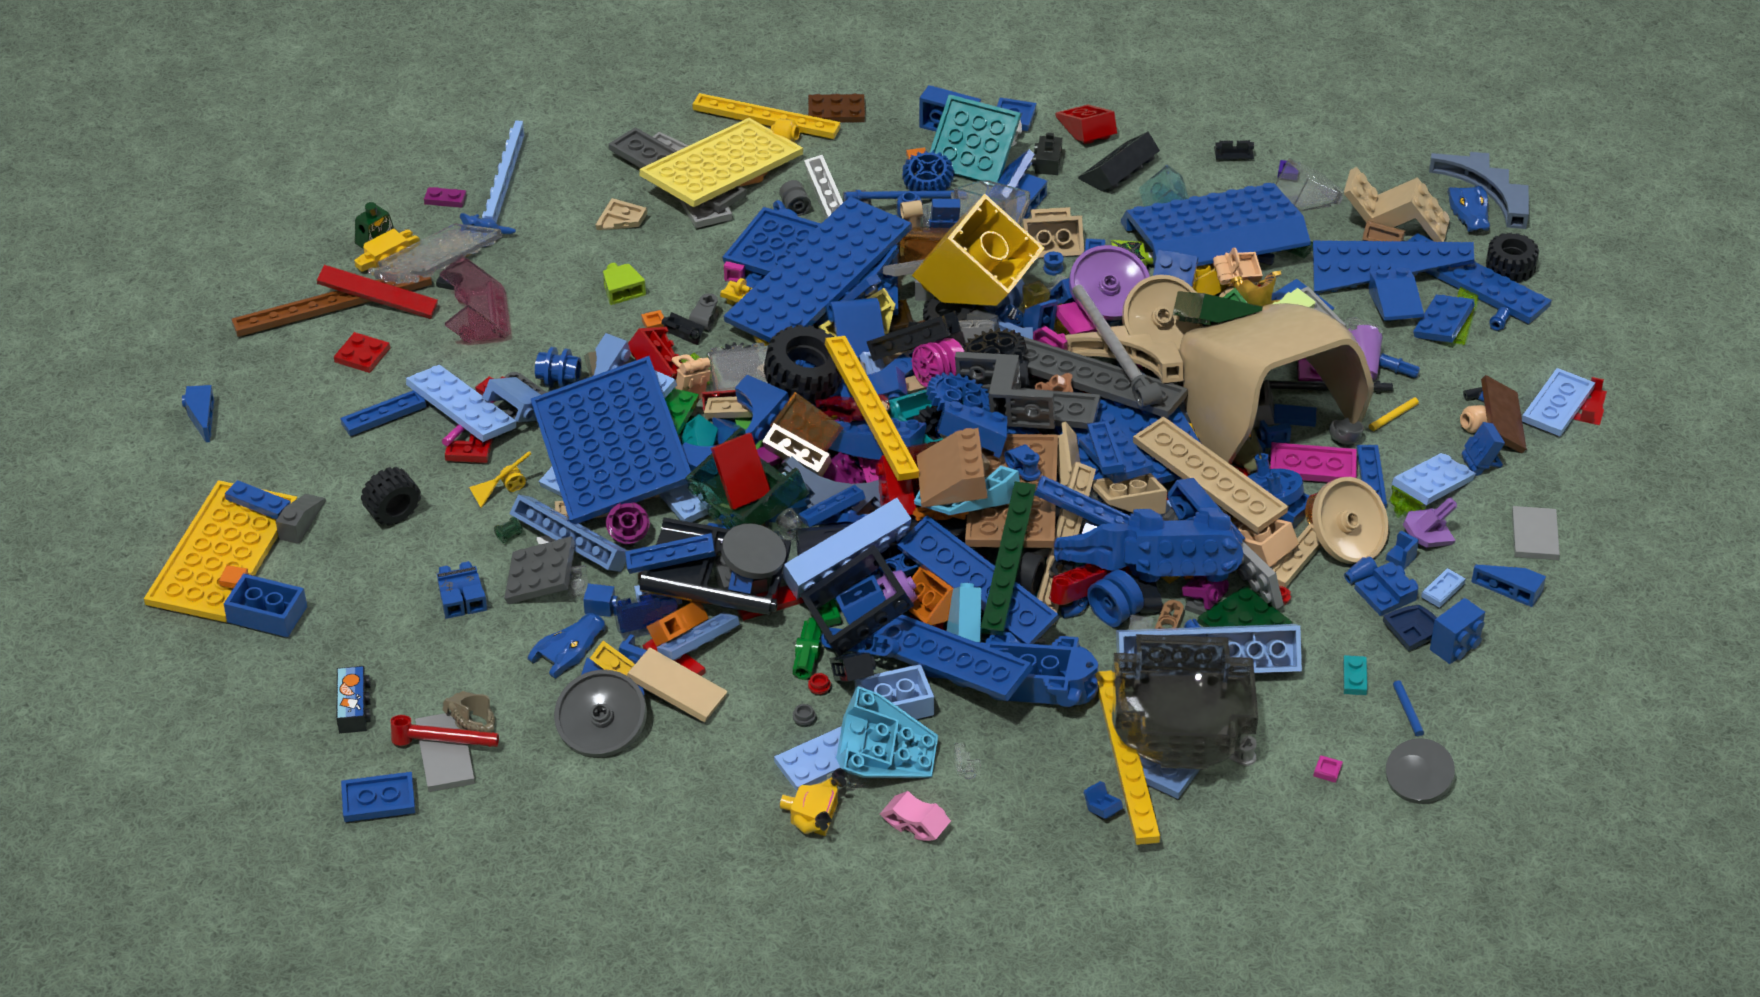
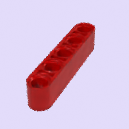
[1049,564,1131,605]

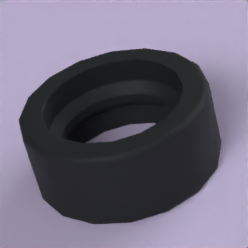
[1016,552,1045,595]

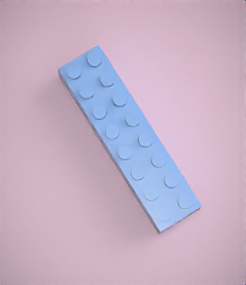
[1116,624,1302,678]

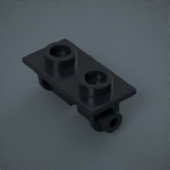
[1214,140,1254,160]
[661,312,705,345]

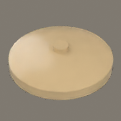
[1122,275,1203,350]
[1312,477,1388,564]

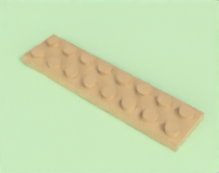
[1133,416,1288,533]

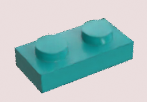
[1343,655,1367,695]

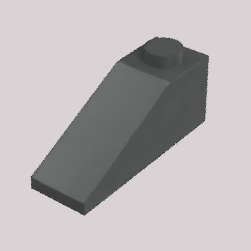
[276,494,326,544]

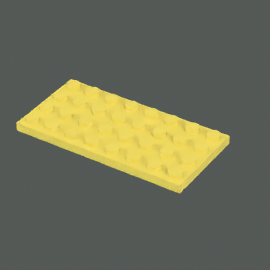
[639,118,803,207]

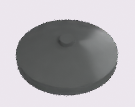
[554,670,647,758]

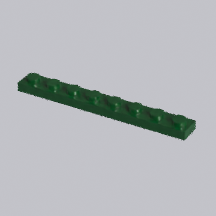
[981,481,1036,636]

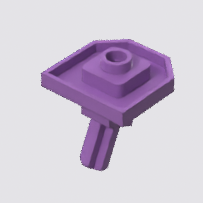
[1403,498,1457,548]

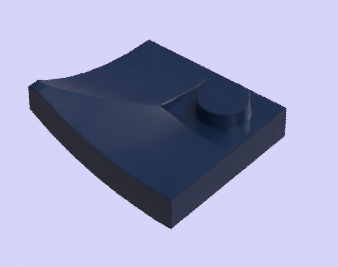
[1383,605,1437,651]

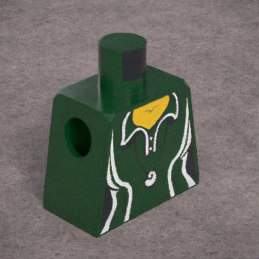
[355,202,394,249]

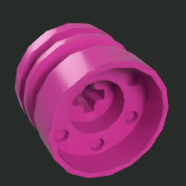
[912,338,964,387]

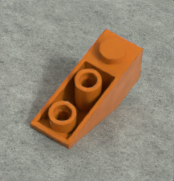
[647,601,709,646]

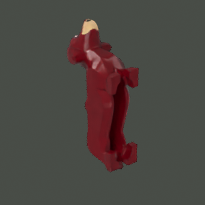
[815,394,890,423]

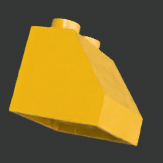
[912,194,1044,306]

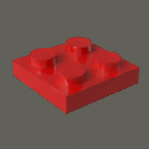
[334,332,390,373]

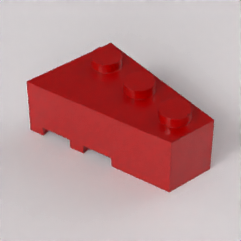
[628,327,682,380]

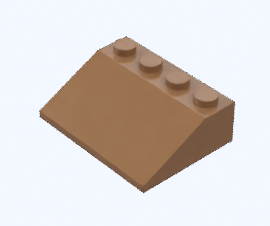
[917,428,988,507]

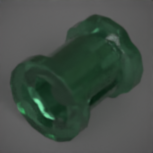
[494,517,523,544]

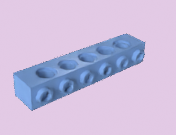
[510,494,627,572]

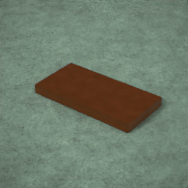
[1481,375,1527,453]

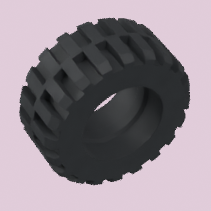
[763,325,842,403]

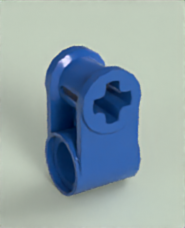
[1004,444,1041,481]

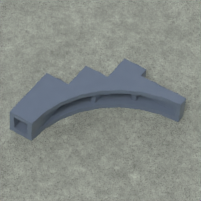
[1429,152,1529,229]
[781,456,919,513]

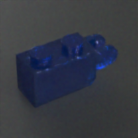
[612,593,678,633]

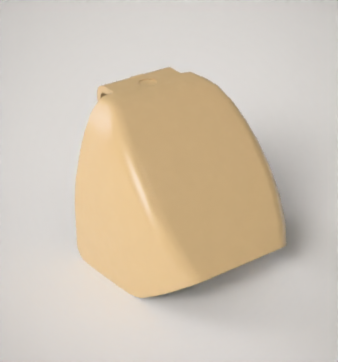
[1178,303,1374,465]

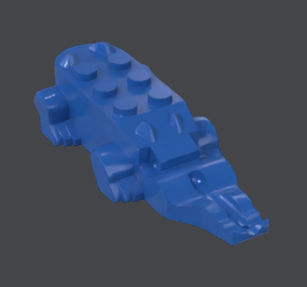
[1054,508,1244,582]
[908,632,1098,707]

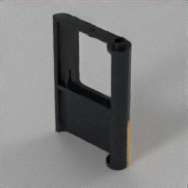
[640,517,791,616]

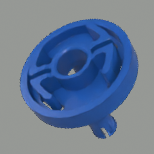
[1247,453,1304,506]

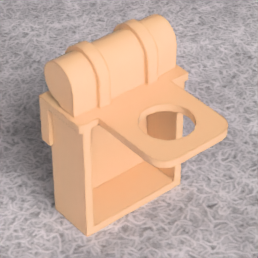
[1213,248,1263,286]
[672,354,711,399]

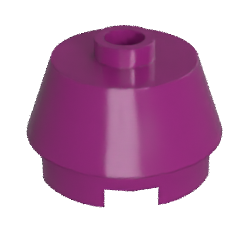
[606,503,650,544]

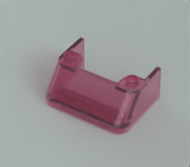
[440,255,511,343]

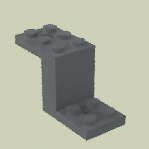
[955,352,1056,429]

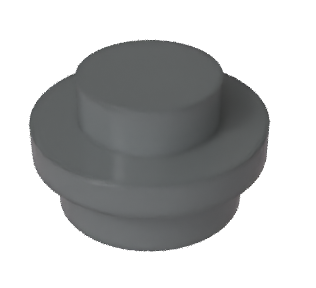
[793,704,816,725]

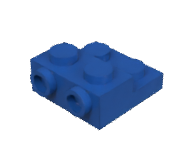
[1354,562,1418,616]

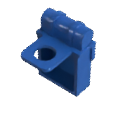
[929,199,960,236]
[1461,422,1505,476]

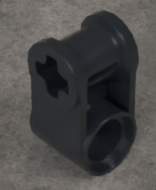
[1135,577,1162,614]

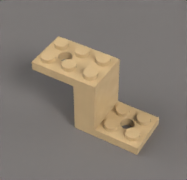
[1344,167,1450,242]

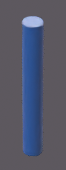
[1393,680,1424,736]

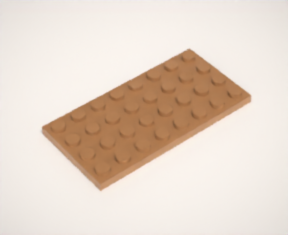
[965,434,1058,548]

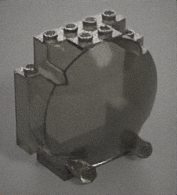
[1112,634,1258,769]

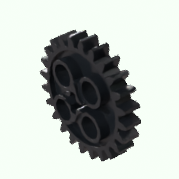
[962,328,1027,373]

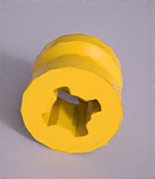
[500,465,526,492]

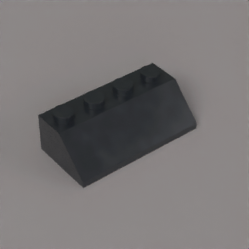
[1078,131,1160,191]

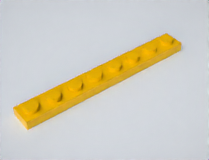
[692,93,840,139]

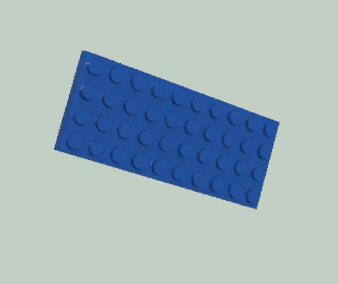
[723,196,913,342]

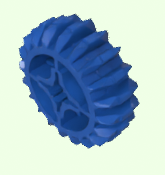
[902,150,954,191]

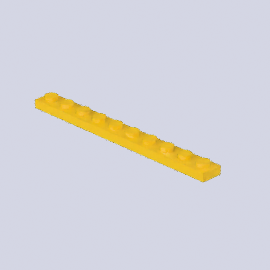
[825,336,920,481]
[1095,670,1160,845]

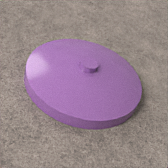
[1069,245,1150,321]

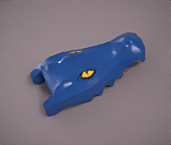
[1447,186,1490,232]
[527,613,605,679]

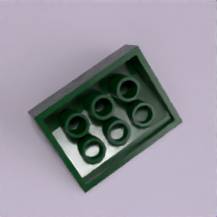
[1173,291,1263,325]

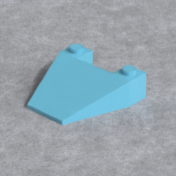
[914,465,1020,515]

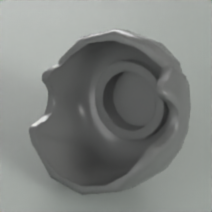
[1329,418,1364,445]

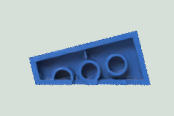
[1167,478,1246,542]

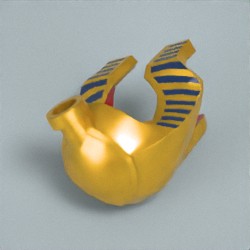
[1230,271,1282,307]

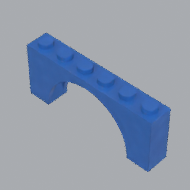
[682,375,790,489]

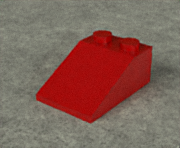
[1055,104,1117,144]

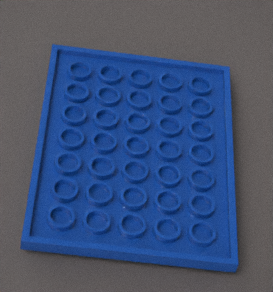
[531,356,694,524]

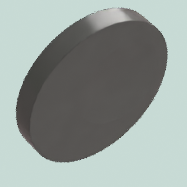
[721,524,786,579]
[1386,738,1455,804]

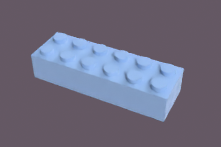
[783,498,911,599]

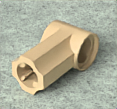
[900,200,923,238]

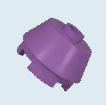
[877,570,918,604]

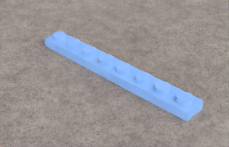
[482,120,524,223]

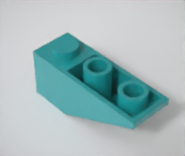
[682,414,718,446]

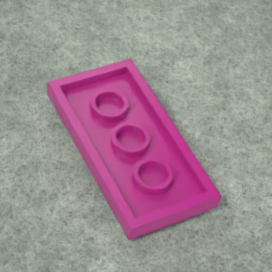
[1270,442,1357,482]

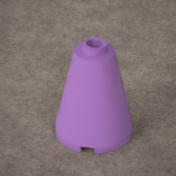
[1348,325,1382,381]

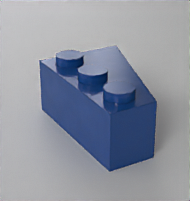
[938,401,1007,459]

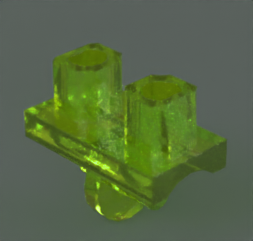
[1389,485,1429,516]

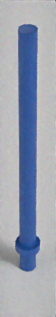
[844,190,968,201]

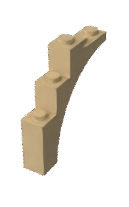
[1065,325,1184,383]

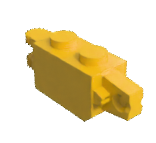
[354,228,420,271]

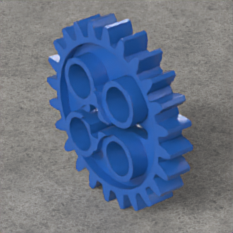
[926,372,990,412]

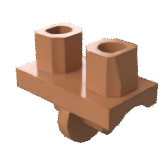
[1035,373,1073,392]

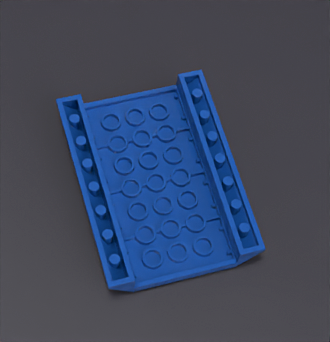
[1121,183,1311,266]

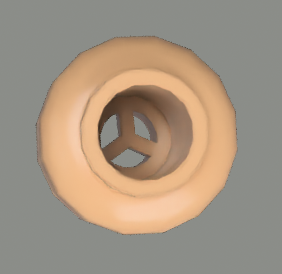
[1460,405,1487,433]

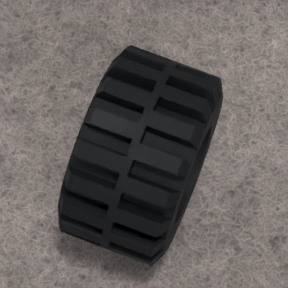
[1486,232,1539,283]
[923,297,974,321]
[361,467,421,526]

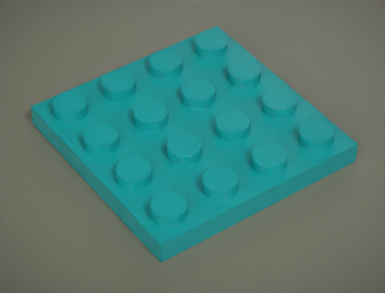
[929,94,1021,185]

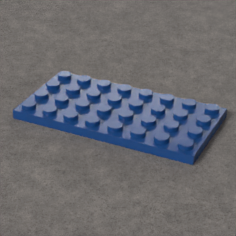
[722,207,899,298]

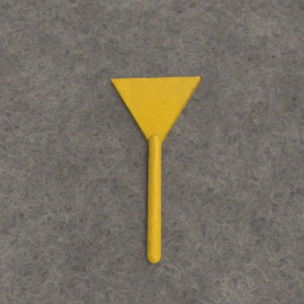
[469,451,531,508]

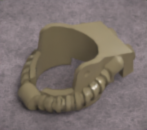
[443,691,495,733]

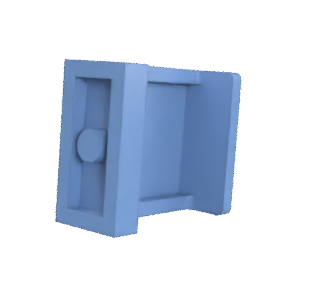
[482,377,541,422]

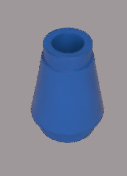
[1344,556,1378,585]

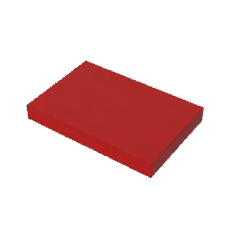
[711,433,771,509]

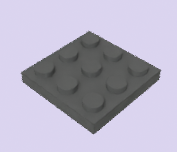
[504,536,575,604]

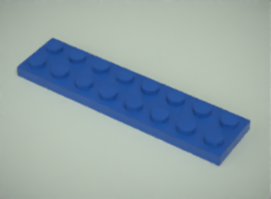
[1408,233,1552,324]
[897,515,1059,644]
[865,615,1033,701]

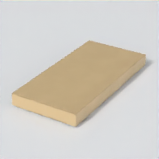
[627,647,727,722]

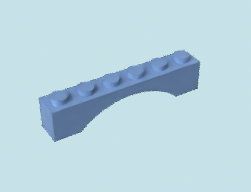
[594,333,631,376]

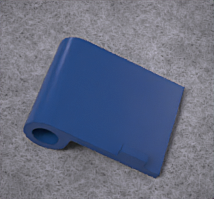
[827,298,885,359]

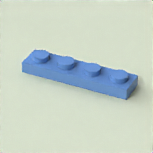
[657,612,740,660]

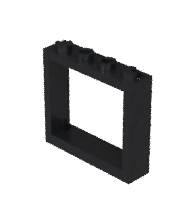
[800,545,914,656]

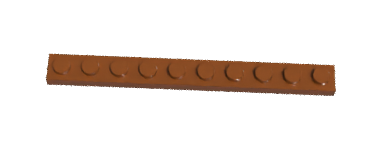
[231,267,432,337]

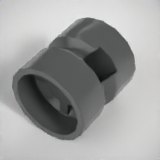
[779,180,811,216]

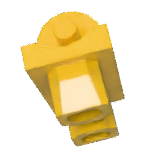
[720,278,752,305]

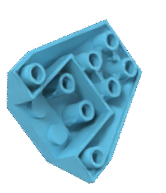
[836,686,938,778]

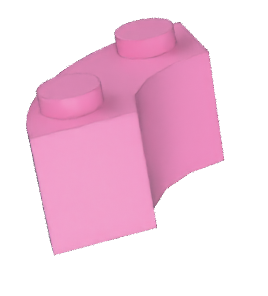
[880,791,951,841]

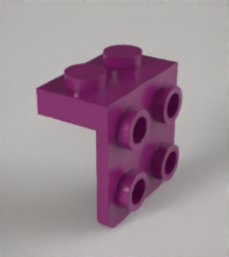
[822,452,867,484]

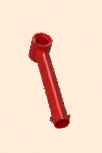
[390,715,499,747]

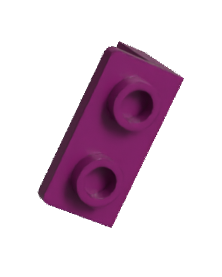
[1182,576,1229,609]

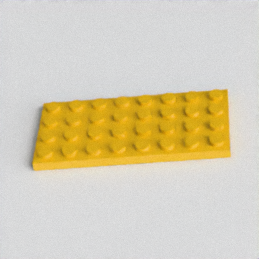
[144,480,297,622]

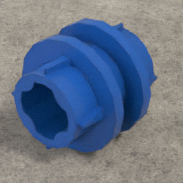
[535,347,582,388]

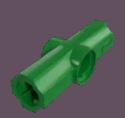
[793,618,822,680]

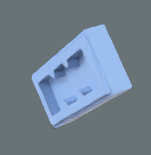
[1421,568,1465,608]

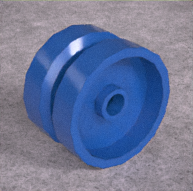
[1087,569,1144,627]

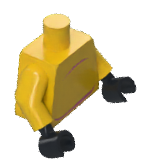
[780,768,847,836]

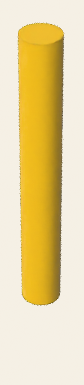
[1369,397,1419,432]

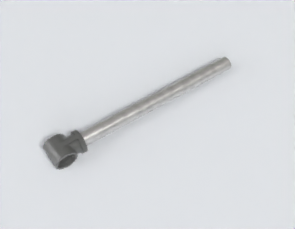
[1072,285,1163,408]

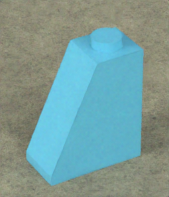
[946,583,981,642]

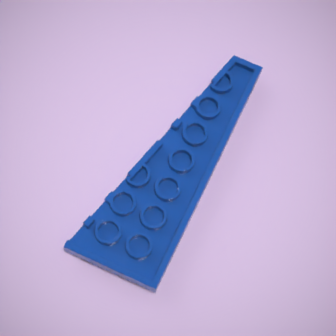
[1313,240,1474,295]

